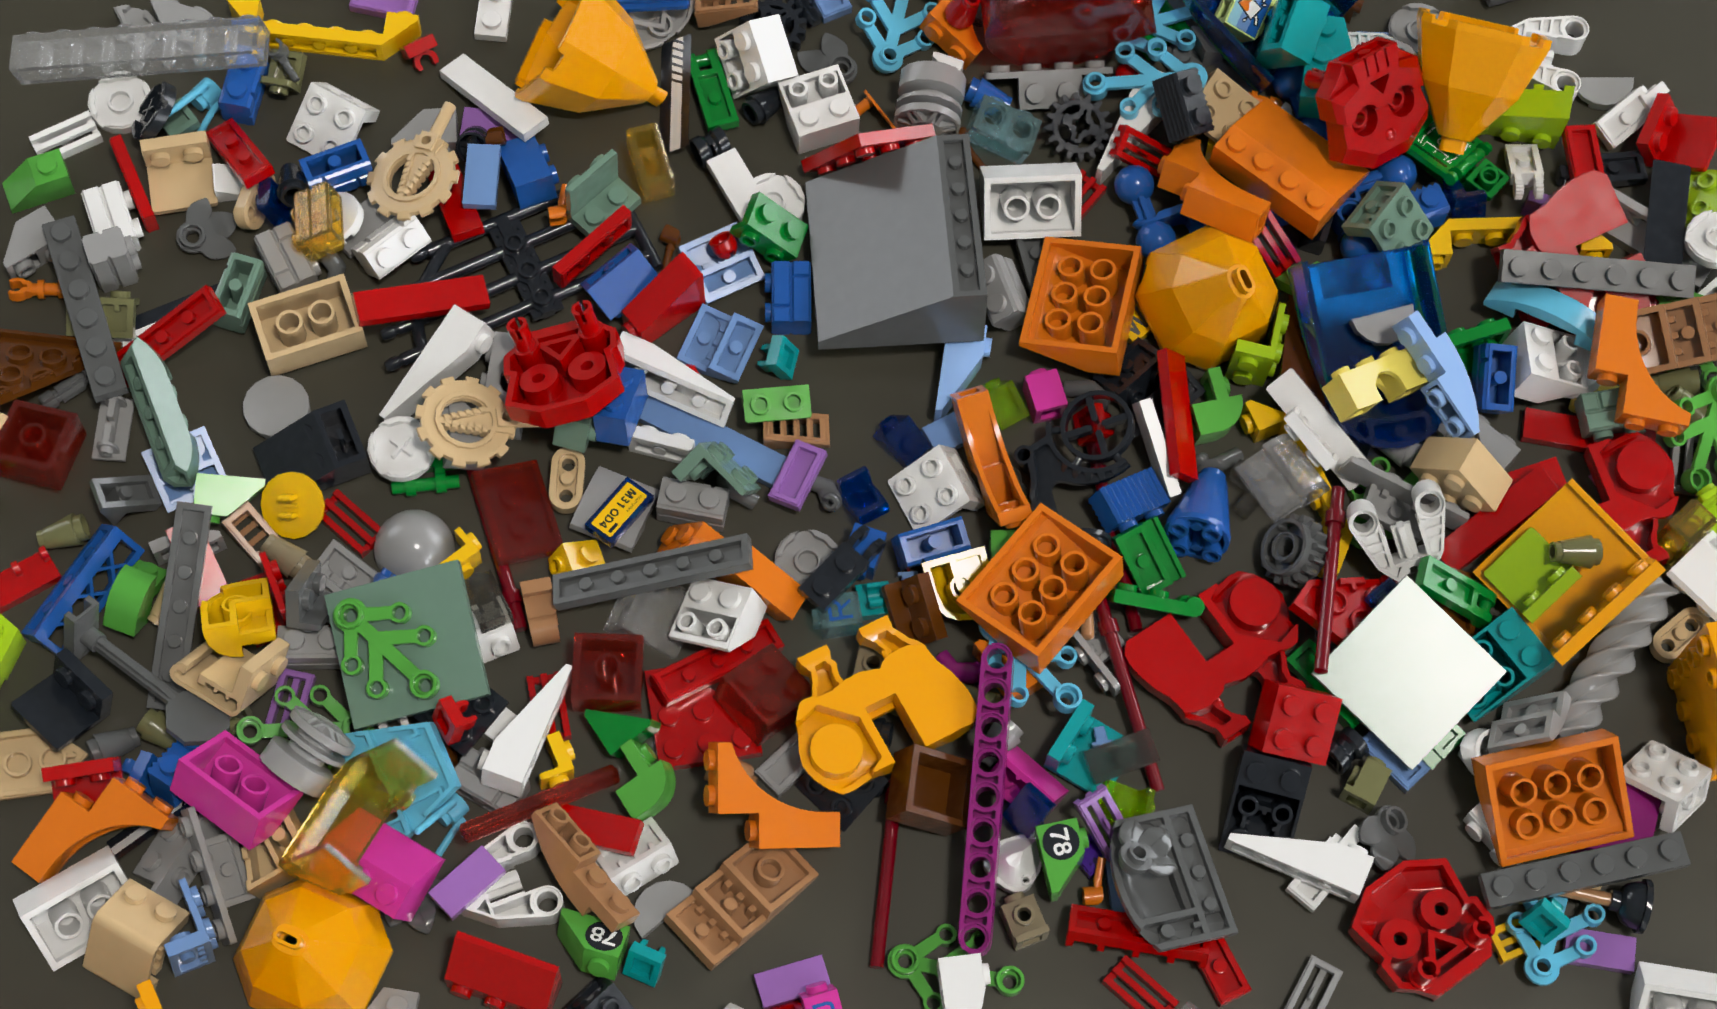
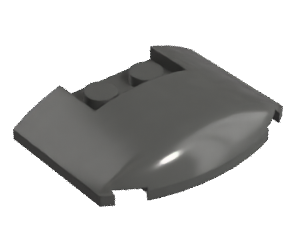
[1109,804,1239,952]

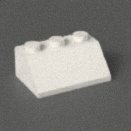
[980,162,1082,240]
[12,845,128,972]
[1630,961,1717,1009]

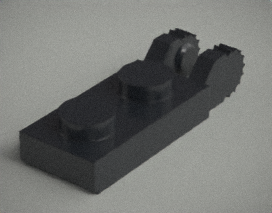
[798,524,886,614]

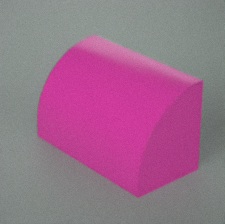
[990,746,1069,826]

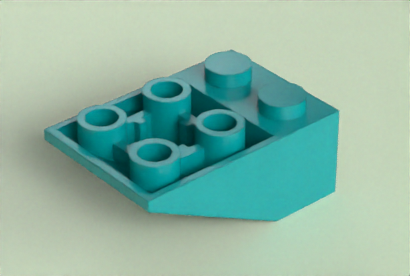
[1249,0,1331,71]
[1467,607,1556,723]

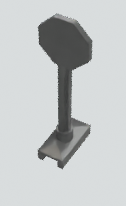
[64,595,230,746]

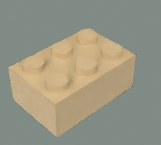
[247,273,368,376]

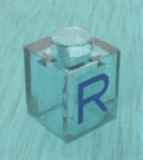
[811,591,863,640]

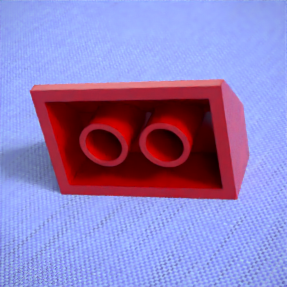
[444,931,563,1009]

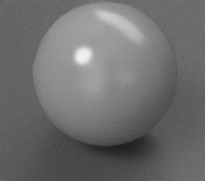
[374,509,455,575]

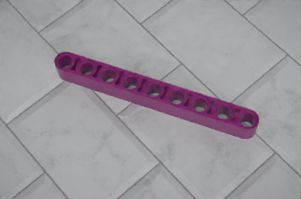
[958,643,1014,957]

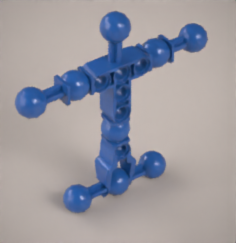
[1114,65,1417,292]

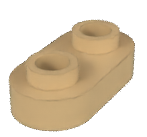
[233,175,276,230]
[549,447,586,514]
[1649,607,1710,663]

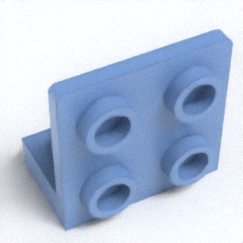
[164,878,219,977]

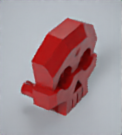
[1304,36,1429,169]
[503,300,625,428]
[1348,858,1496,1002]

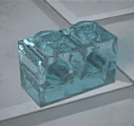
[965,94,1042,165]

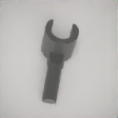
[264,38,300,83]

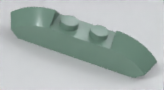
[120,336,199,487]

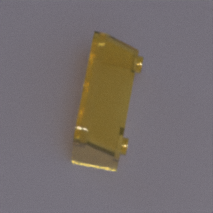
[278,738,438,895]

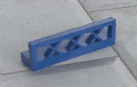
[21,524,145,655]

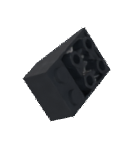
[253,399,371,491]
[1218,743,1312,857]

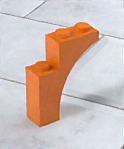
[919,0,983,70]
[1157,137,1271,243]
[1587,294,1691,437]
[950,385,1032,529]
[657,521,806,621]
[703,742,840,849]
[11,776,179,883]

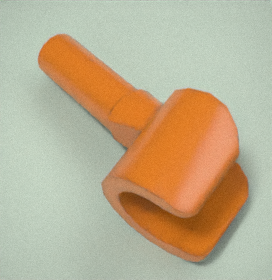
[548,184,567,226]
[1082,857,1106,906]

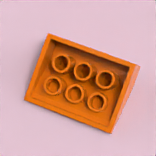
[1209,97,1370,239]
[1019,237,1144,376]
[956,503,1124,675]
[1471,728,1635,867]

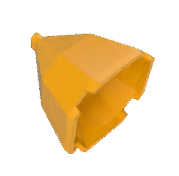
[515,0,668,113]
[1417,7,1552,155]
[1135,225,1278,371]
[233,875,394,1009]

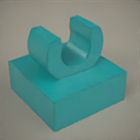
[757,335,799,380]
[854,581,889,621]
[1518,897,1571,946]
[622,939,667,988]

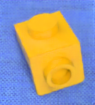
[439,527,483,580]
[548,539,605,575]
[539,731,576,791]

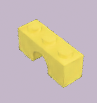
[1322,346,1428,423]

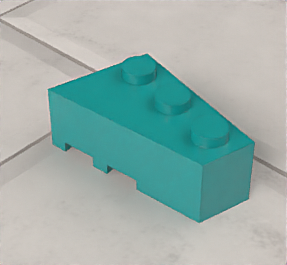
[1298,16,1352,119]

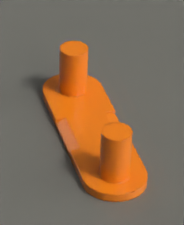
[855,89,896,129]

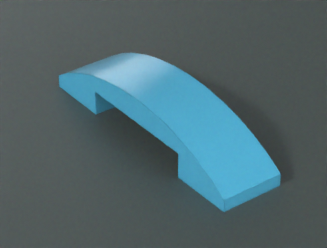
[1483,281,1596,352]

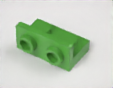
[741,384,812,424]

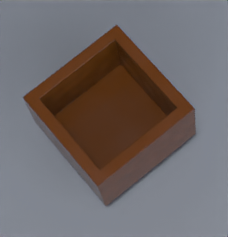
[885,744,973,836]

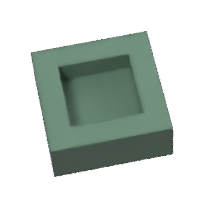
[162,97,201,136]

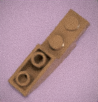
[531,802,640,933]

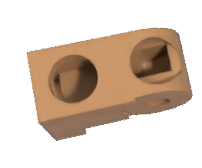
[520,577,561,647]

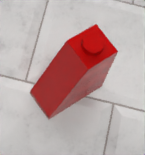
[621,252,705,343]

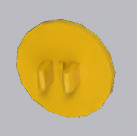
[260,471,325,539]

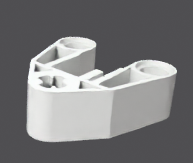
[1511,16,1589,103]
[1346,479,1446,582]
[461,821,565,928]

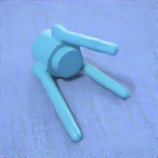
[169,77,222,131]
[414,792,470,857]

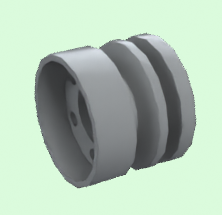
[893,61,967,135]
[259,706,356,798]

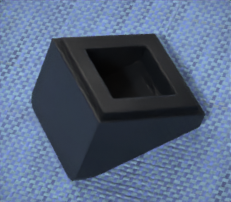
[1297,216,1334,256]

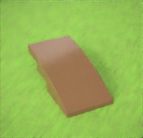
[1636,293,1717,375]
[663,842,819,971]

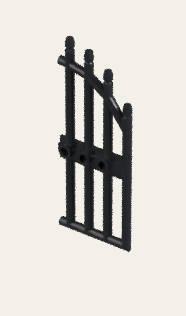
[380,190,664,371]

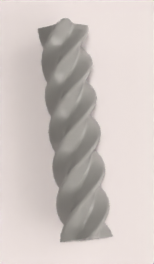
[1555,576,1680,739]

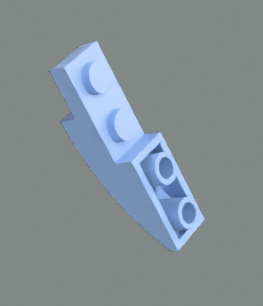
[1392,310,1480,438]

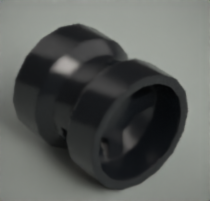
[456,126,487,162]
[689,126,732,168]
[1326,726,1369,774]

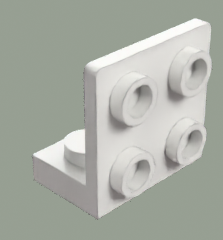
[286,82,380,155]
[888,444,985,530]
[1623,740,1713,833]

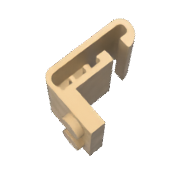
[170,637,290,716]
[83,878,190,998]

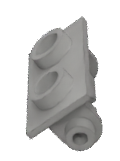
[91,395,135,462]

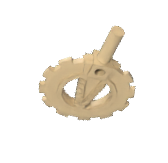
[366,101,460,221]
[415,376,538,469]

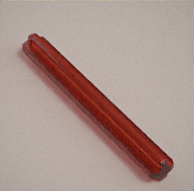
[459,765,620,843]

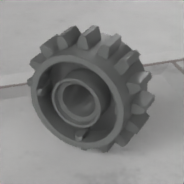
[1260,513,1328,588]

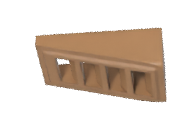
[694,0,758,28]
[762,413,830,449]
[221,501,279,572]

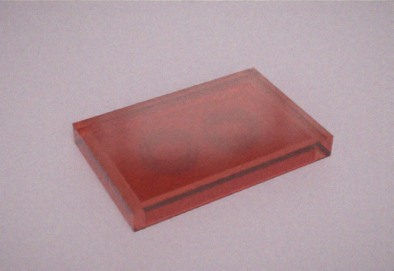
[471,459,563,567]

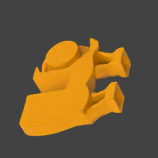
[795,615,977,795]

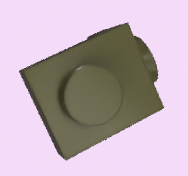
[260,48,308,96]

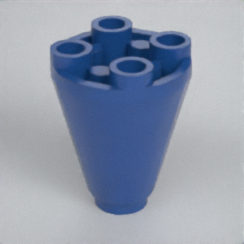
[1164,467,1231,563]

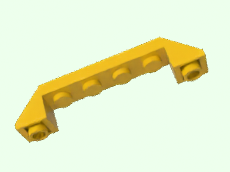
[227,0,422,61]
[1414,217,1613,271]
[1239,400,1353,578]

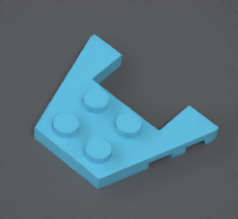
[342,722,462,838]

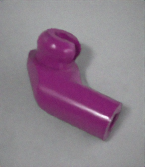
[935,650,981,684]

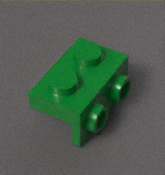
[730,191,809,263]
[1447,317,1512,375]

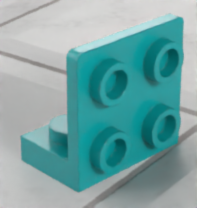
[1044,699,1137,801]

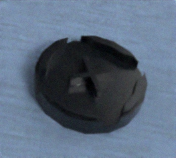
[132,81,177,141]

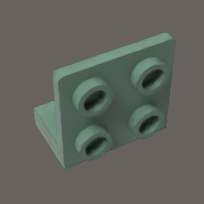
[565,149,641,237]
[1341,181,1434,262]
[672,441,761,496]

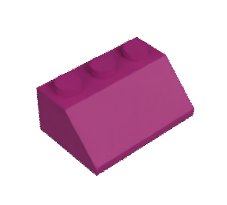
[170,730,304,850]
[310,808,446,922]

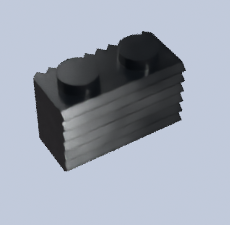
[1152,67,1215,143]

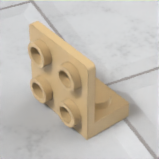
[1203,68,1260,143]
[140,130,218,215]

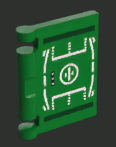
[1407,123,1492,186]

